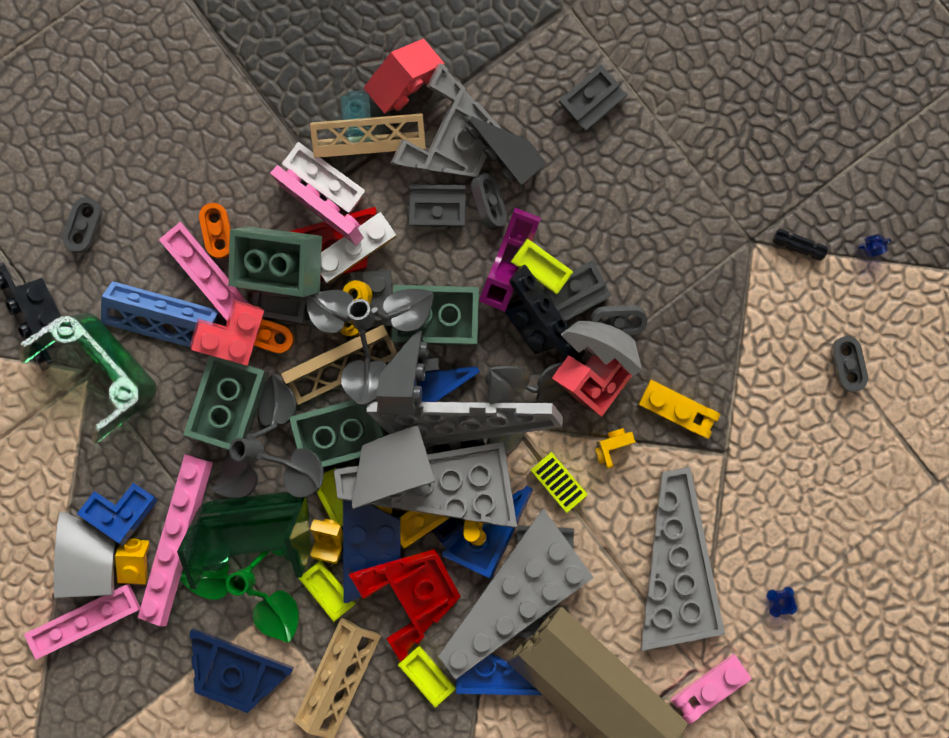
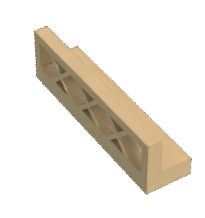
[310,114,426,158]
[281,325,397,405]
[294,618,381,738]

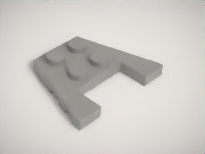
[391,63,501,178]

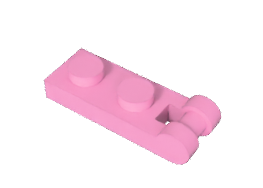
[671,654,752,724]

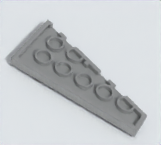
[366,401,563,447]
[334,442,518,529]
[640,467,725,651]
[439,508,594,679]

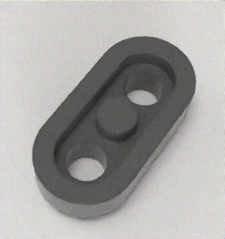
[471,173,507,230]
[62,197,102,253]
[590,305,648,335]
[831,336,868,392]

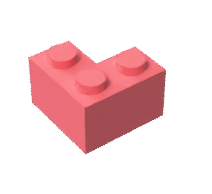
[363,38,445,113]
[190,300,264,366]
[552,355,632,417]

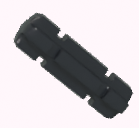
[773,229,828,261]

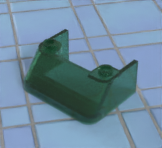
[19,313,157,444]
[177,492,311,589]

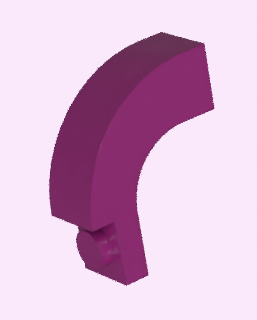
[479,208,541,311]

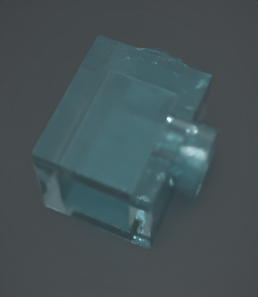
[341,91,373,136]

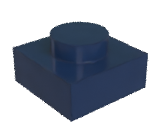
[432,518,464,550]

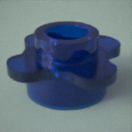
[858,234,891,257]
[766,587,797,617]

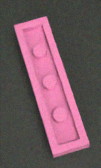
[270,165,364,246]
[159,222,250,321]
[24,584,141,660]

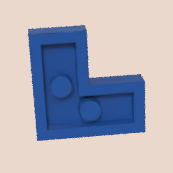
[77,483,158,546]

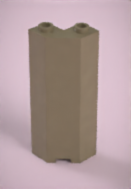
[507,607,688,738]

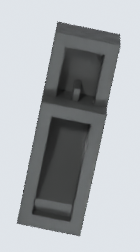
[252,290,315,327]

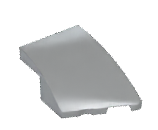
[561,321,642,376]
[352,425,435,509]
[54,512,119,598]

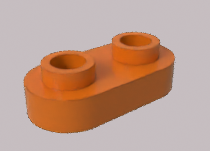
[199,203,231,259]
[254,318,294,353]

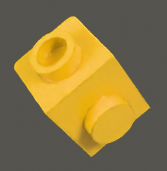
[595,428,635,469]
[310,519,343,564]
[115,538,150,585]

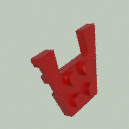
[349,549,461,662]

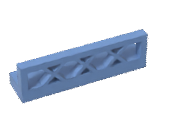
[101,281,219,347]

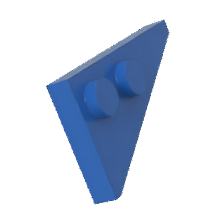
[419,366,480,402]
[442,486,533,579]
[456,653,542,695]

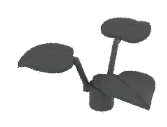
[306,289,434,406]
[485,363,566,456]
[212,375,323,498]

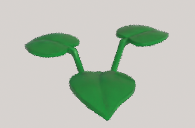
[180,507,300,643]

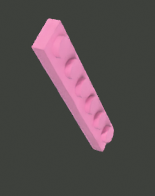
[138,454,213,626]

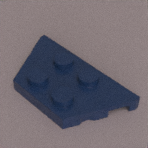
[343,500,401,603]
[190,628,294,713]

